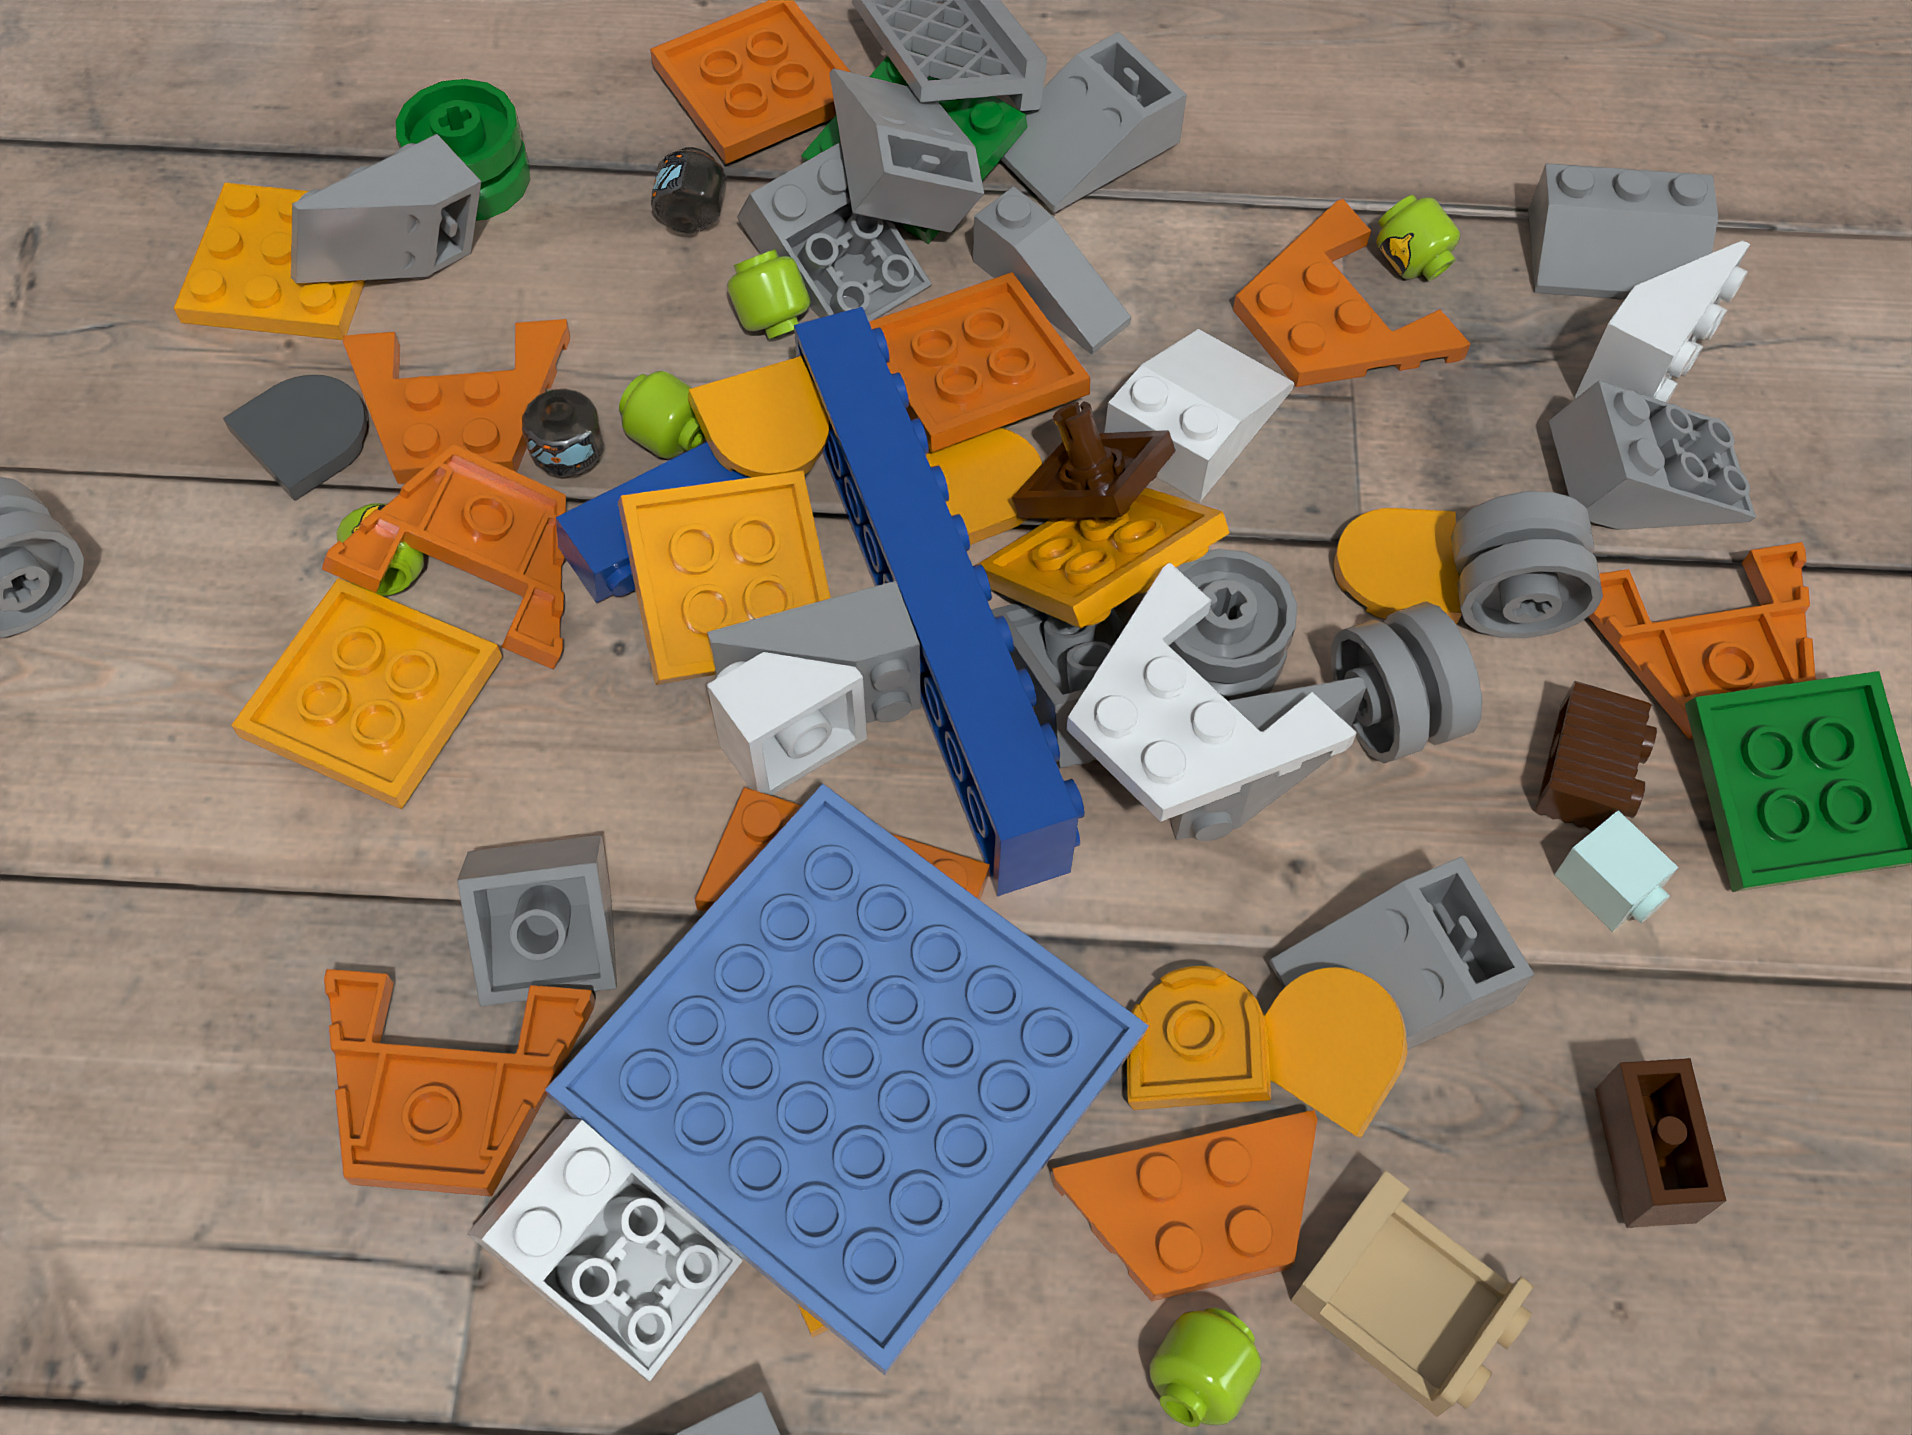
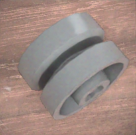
[0,477,84,638]
[1451,491,1603,638]
[1168,549,1297,701]
[1331,601,1482,764]

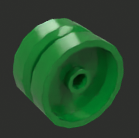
[395,79,531,221]

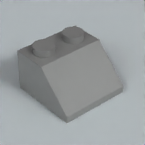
[457,835,617,1007]

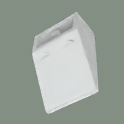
[1574,240,1750,403]
[468,1119,743,1382]

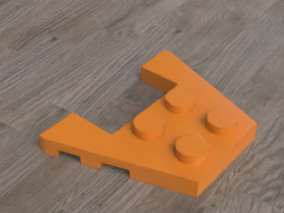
[1233,199,1471,387]
[343,319,570,484]
[321,443,566,670]
[1588,542,1816,739]
[324,969,595,1197]

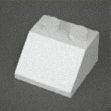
[707,652,867,796]

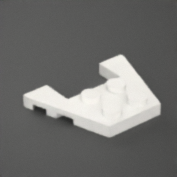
[1066,563,1357,822]

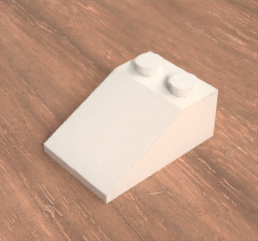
[1104,329,1294,502]

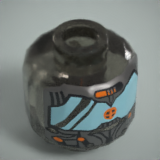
[651,147,727,234]
[522,388,604,477]

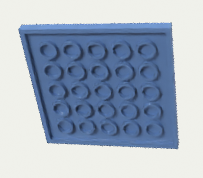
[545,784,1149,1376]

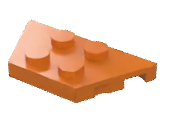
[1051,1110,1318,1302]

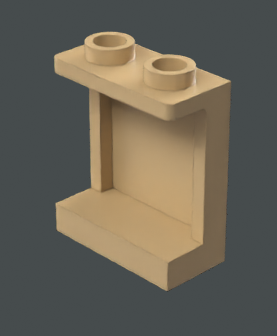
[1290,1171,1534,1417]

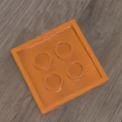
[650,0,851,164]
[869,272,1090,452]

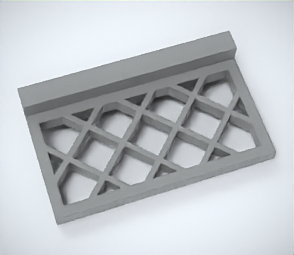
[852,0,1047,111]

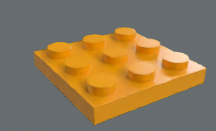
[173,182,366,340]
[618,470,831,685]
[978,487,1230,629]
[231,578,502,810]

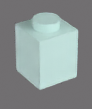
[1555,810,1679,932]

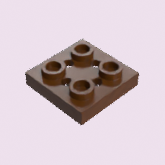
[1012,401,1176,521]

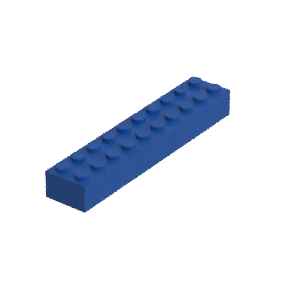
[794,307,1085,897]

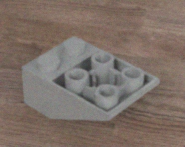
[1001,32,1187,213]
[829,68,984,233]
[291,134,481,283]
[737,142,932,321]
[1549,380,1756,530]
[1269,857,1534,1050]

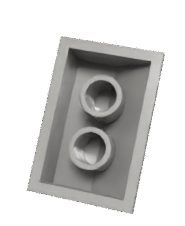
[1528,163,1718,299]

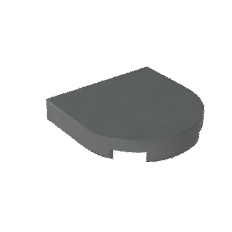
[223,375,368,501]

